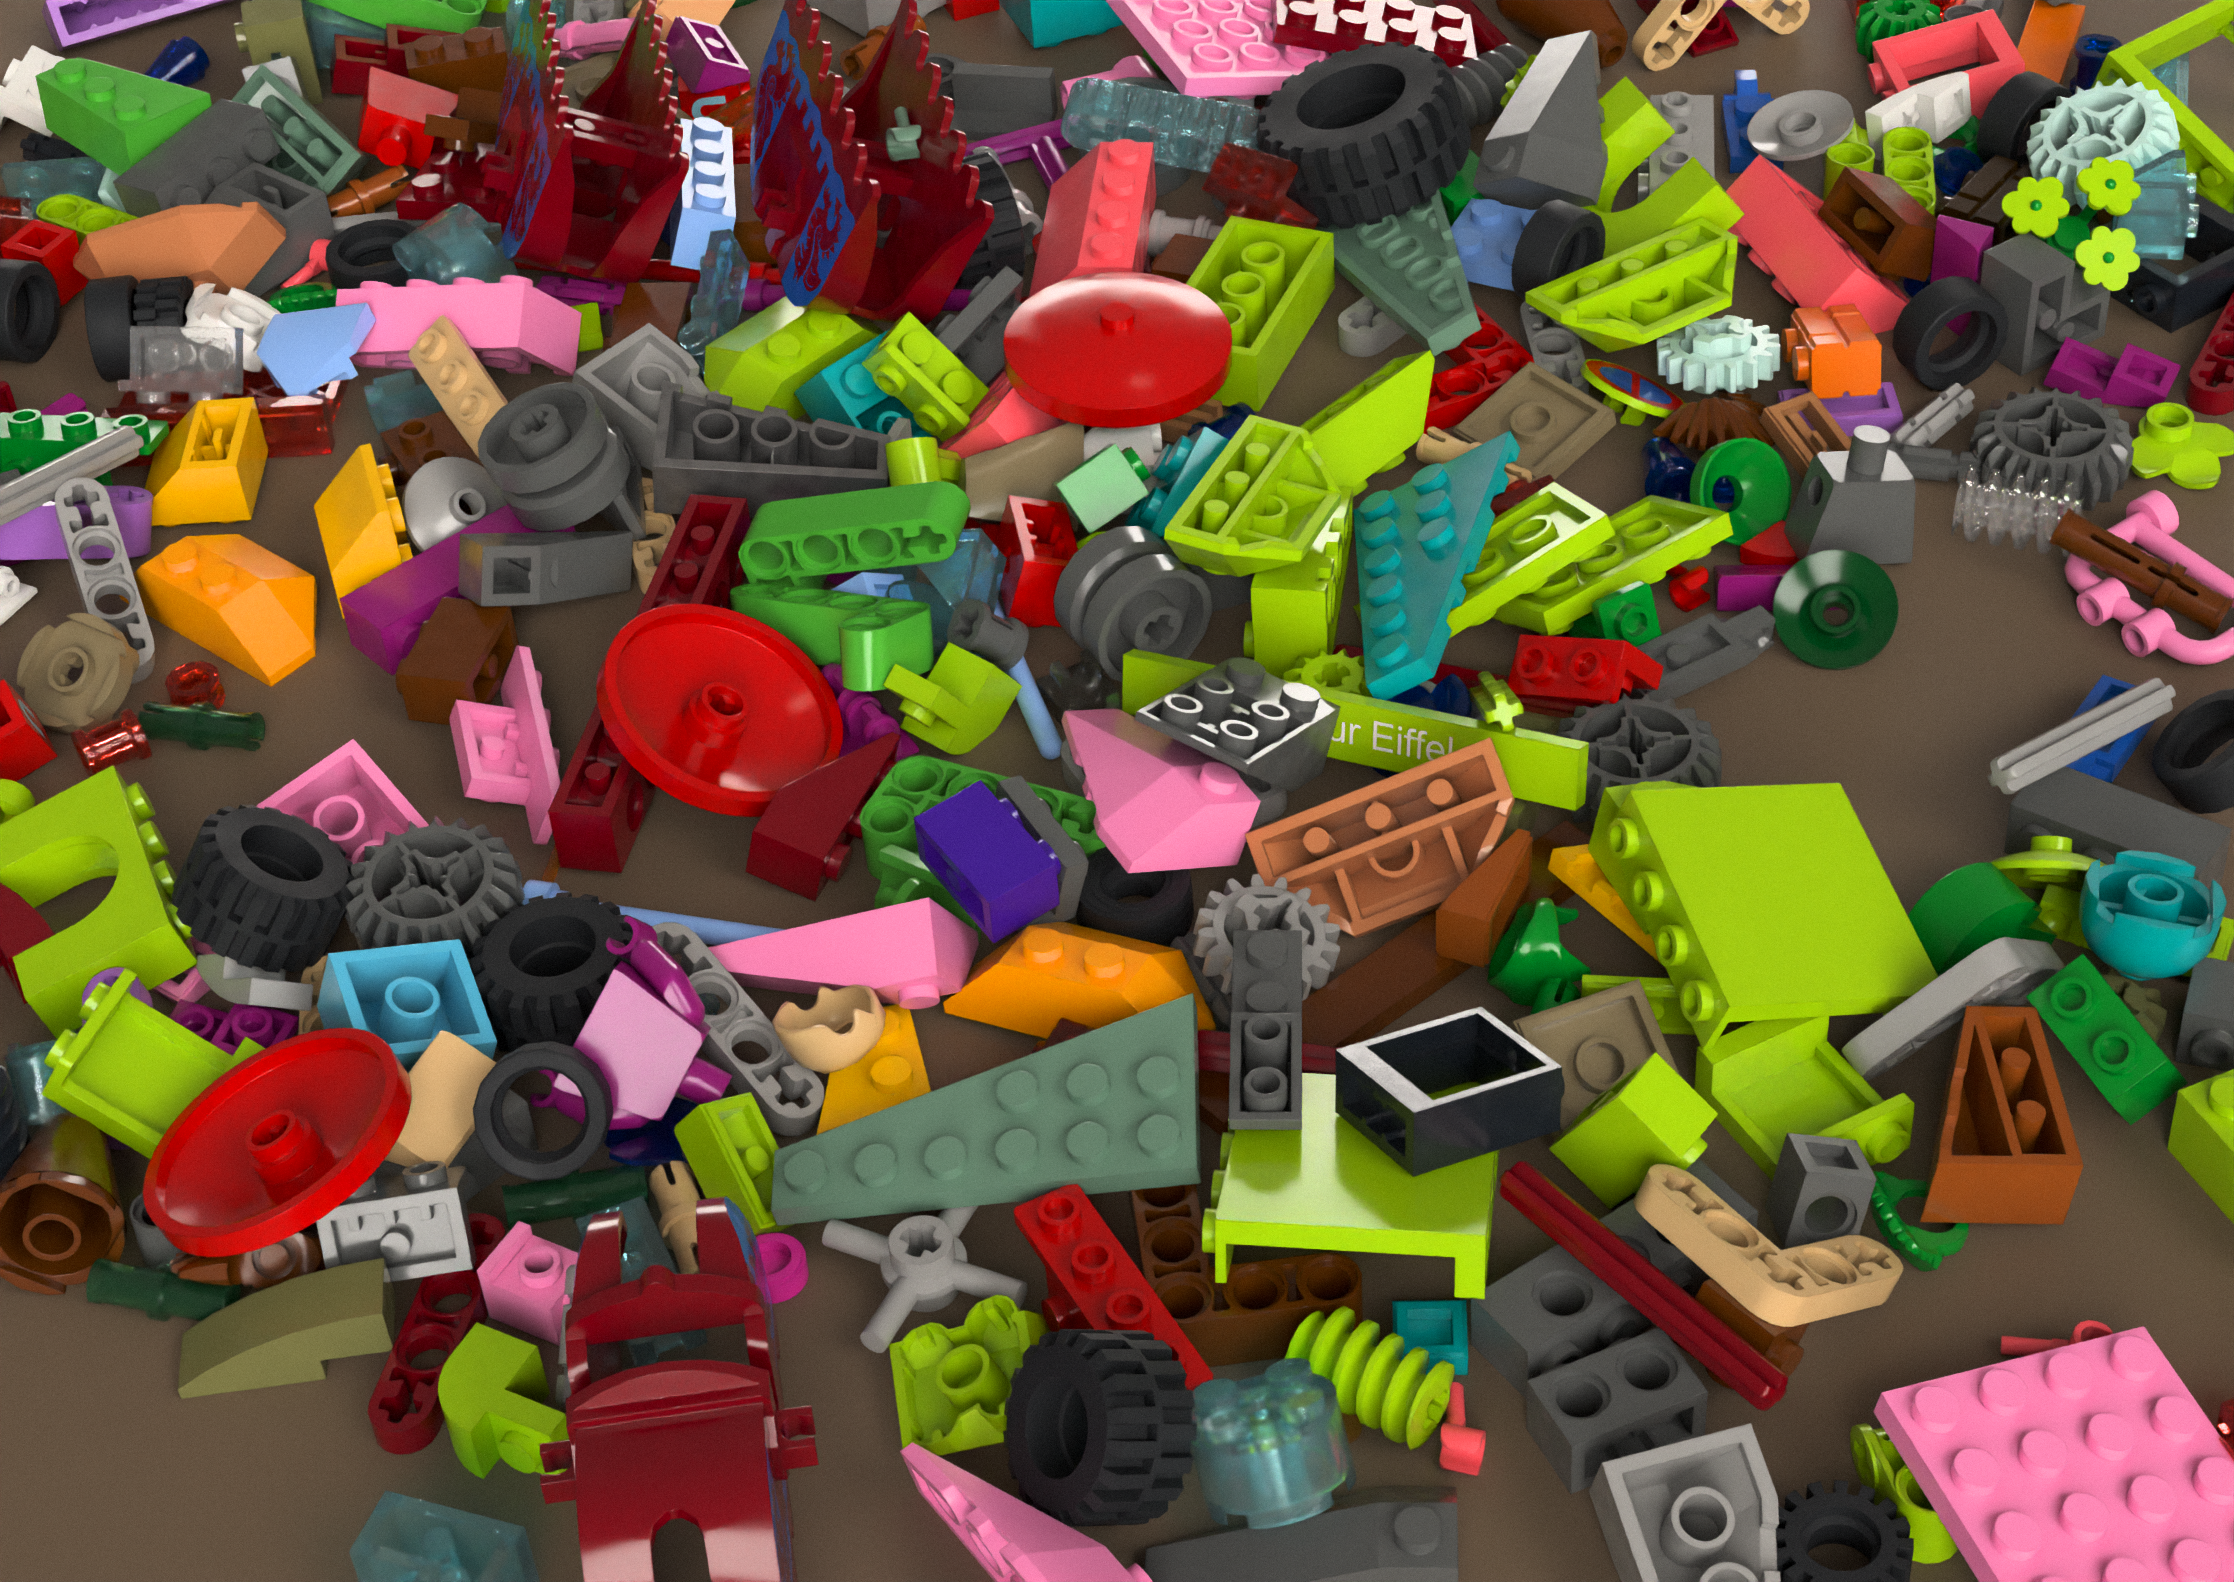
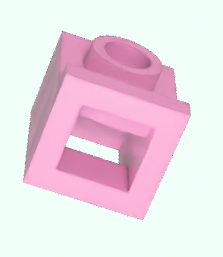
[477,1221,578,1346]

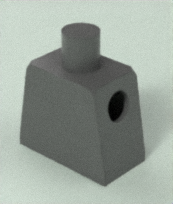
[1784,425,1916,564]

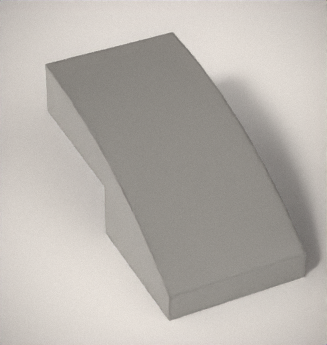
[196,954,313,1011]

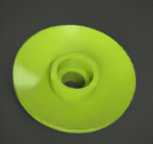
[1989,836,2107,890]

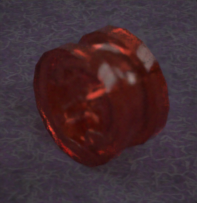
[165,661,226,719]

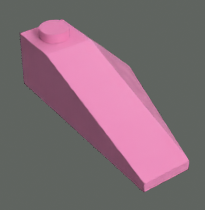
[1061,708,1261,873]
[256,739,429,864]
[681,897,979,1009]
[900,1442,1153,1582]

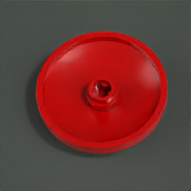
[1003,271,1232,428]
[596,604,843,817]
[143,1028,412,1257]

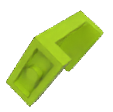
[41,968,266,1160]
[1694,1016,1915,1181]

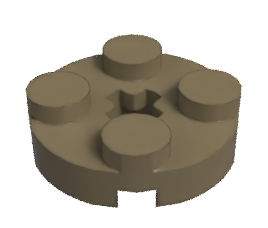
[17,613,140,734]

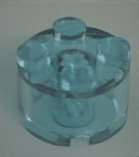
[392,203,518,285]
[1191,1358,1357,1529]

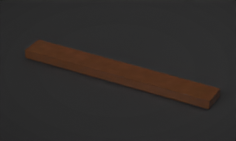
[1199,820,1591,1137]

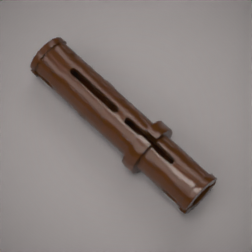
[2049,508,2234,635]

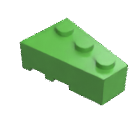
[35,57,212,176]

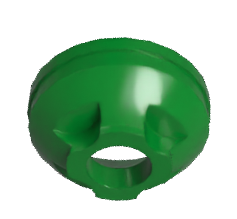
[1690,437,1792,546]

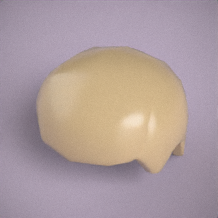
[772,984,886,1074]

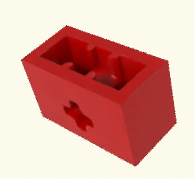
[992,495,1078,627]

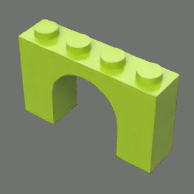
[1581,76,1745,259]
[0,765,197,1039]

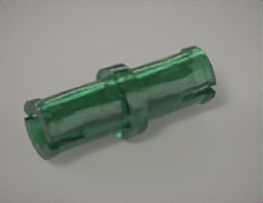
[137,701,266,751]
[501,1160,649,1231]
[86,1258,240,1322]

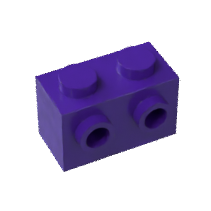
[914,780,1061,943]

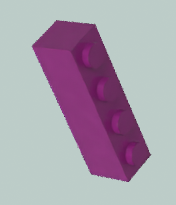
[340,504,576,676]

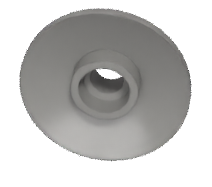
[1747,90,1854,161]
[402,457,507,552]

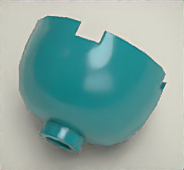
[2079,850,2227,981]

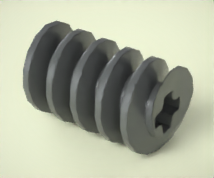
[1450,43,1528,131]

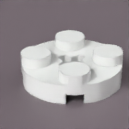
[184,283,281,372]

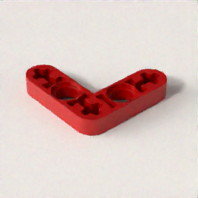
[1423,302,1534,435]

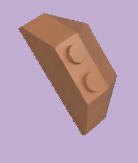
[73,202,286,295]
[1245,737,1515,939]

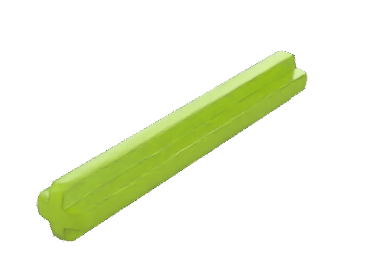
[1469,671,1524,732]

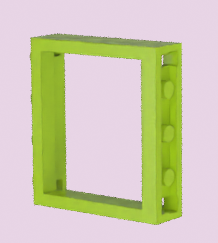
[2091,0,2234,214]

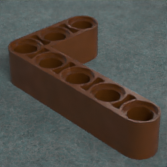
[1128,1184,1363,1367]

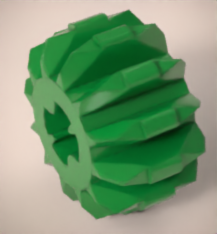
[1855,0,1942,63]

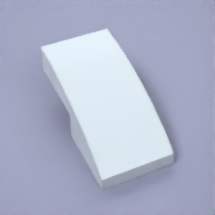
[1865,71,1972,161]

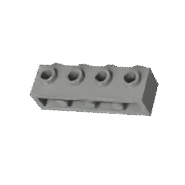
[1637,91,1715,204]

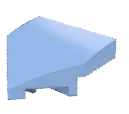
[257,303,376,411]

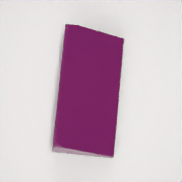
[665,16,751,94]
[1930,215,1994,336]
[1714,565,1840,611]

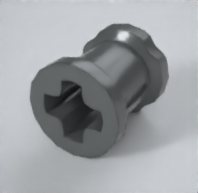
[947,598,1029,671]

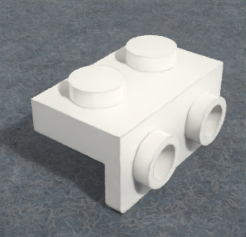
[0,45,65,137]

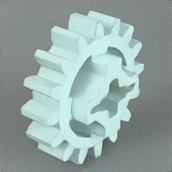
[1657,315,1781,395]

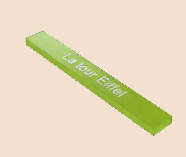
[1122,649,1589,811]

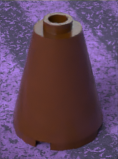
[1496,0,1628,69]
[0,1112,127,1295]

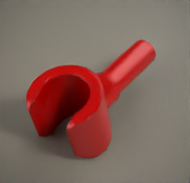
[1666,564,1711,612]

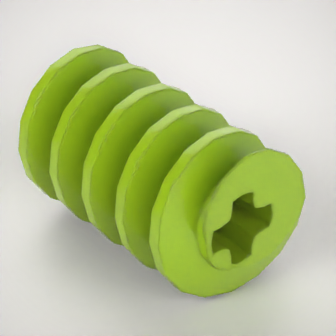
[1284,1305,1455,1451]

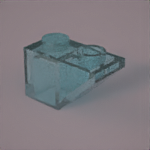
[2111,150,2199,260]

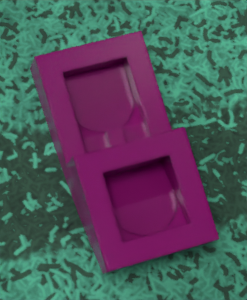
[2043,336,2181,407]

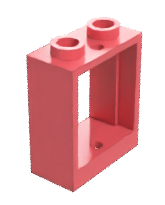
[1867,9,2025,119]

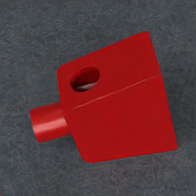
[357,66,458,169]

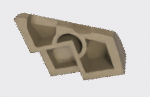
[958,422,1084,532]

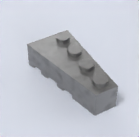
[652,380,891,518]

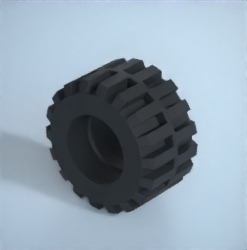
[953,152,1026,290]
[171,804,356,973]
[470,892,633,1053]
[1003,1329,1197,1527]

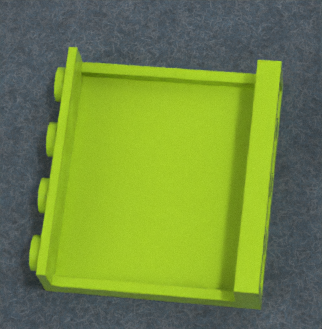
[1605,783,1938,1050]
[1202,1073,1500,1299]

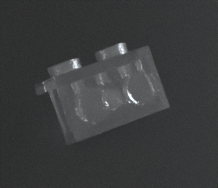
[118,326,243,404]

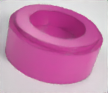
[755,1232,809,1304]

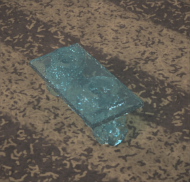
[363,369,445,435]

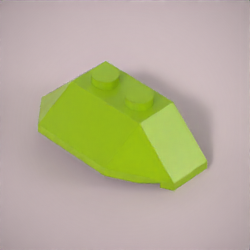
[1525,217,1738,353]
[704,296,884,420]
[1299,350,1435,497]
[1164,414,1342,577]

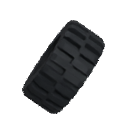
[1256,42,1471,229]

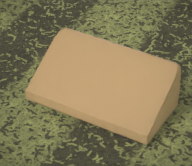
[384,1030,496,1168]

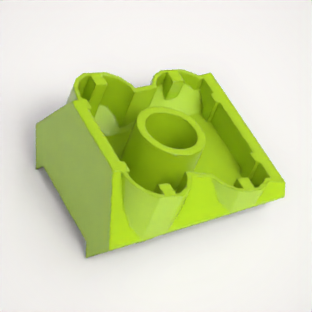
[889,1295,1050,1456]

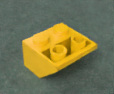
[144,397,268,527]
[314,443,413,619]

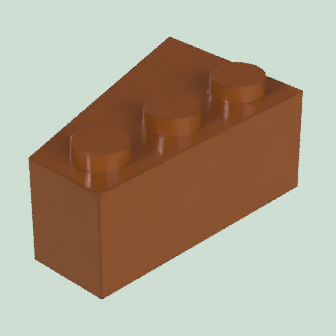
[1920,1006,2084,1225]

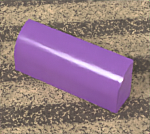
[41,0,236,51]

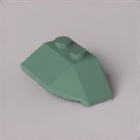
[231,64,370,197]

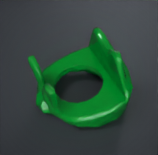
[1487,897,1591,1006]

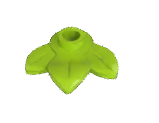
[2130,402,2234,490]

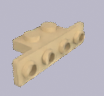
[408,315,508,463]

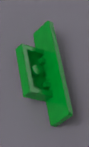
[0,409,170,486]

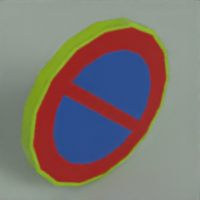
[1580,359,1685,426]

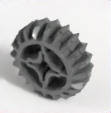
[1969,387,2134,516]
[1555,692,1722,828]
[345,816,525,959]

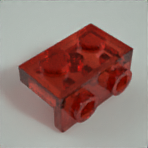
[1202,142,1319,230]

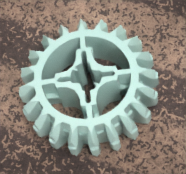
[2026,78,2180,211]

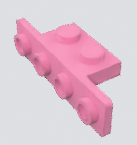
[449,645,561,845]

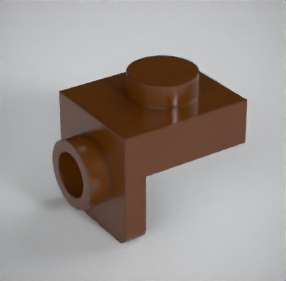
[424,87,503,152]

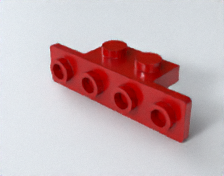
[1013,1184,1214,1397]

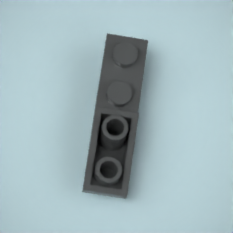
[1229,930,1302,1130]

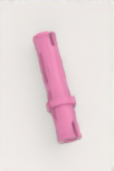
[553,17,661,61]

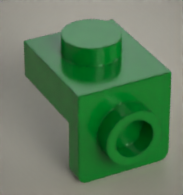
[1568,580,1661,647]

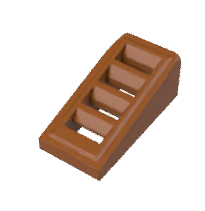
[1436,829,1533,968]

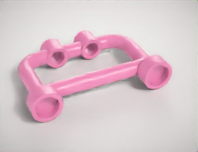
[2064,490,2234,665]

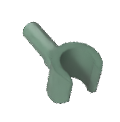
[885,106,921,161]

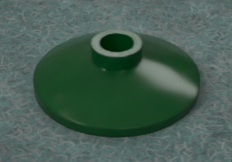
[1773,550,1899,670]

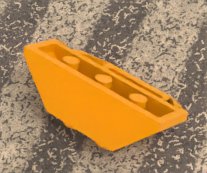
[119,534,317,687]
[943,922,1216,1043]

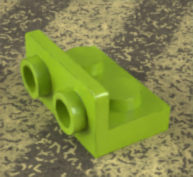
[861,312,990,442]

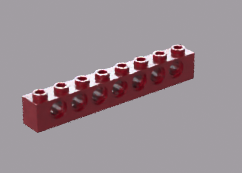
[548,494,751,873]

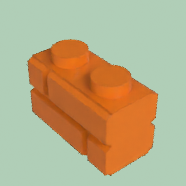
[1781,304,1882,399]

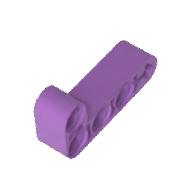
[0,485,153,560]

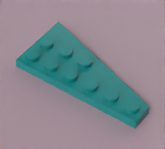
[1353,430,1521,700]

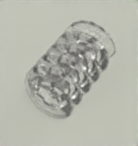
[1951,464,2085,558]

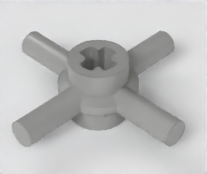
[822,1206,1028,1353]

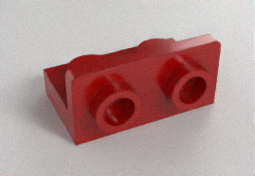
[1507,634,1664,704]

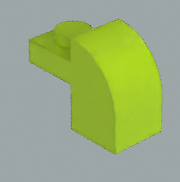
[883,642,1022,755]
[438,1322,569,1479]

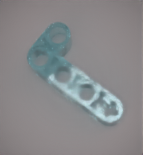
[1060,78,1266,217]

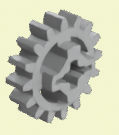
[1193,874,1340,1001]

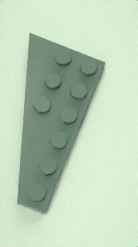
[1286,188,1482,357]
[771,993,1201,1226]

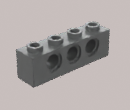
[1471,1159,1758,1400]

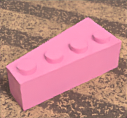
[335,275,582,376]

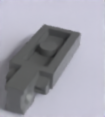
[1628,605,1776,703]

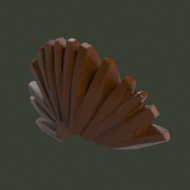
[1653,391,1775,451]
[170,1230,326,1289]

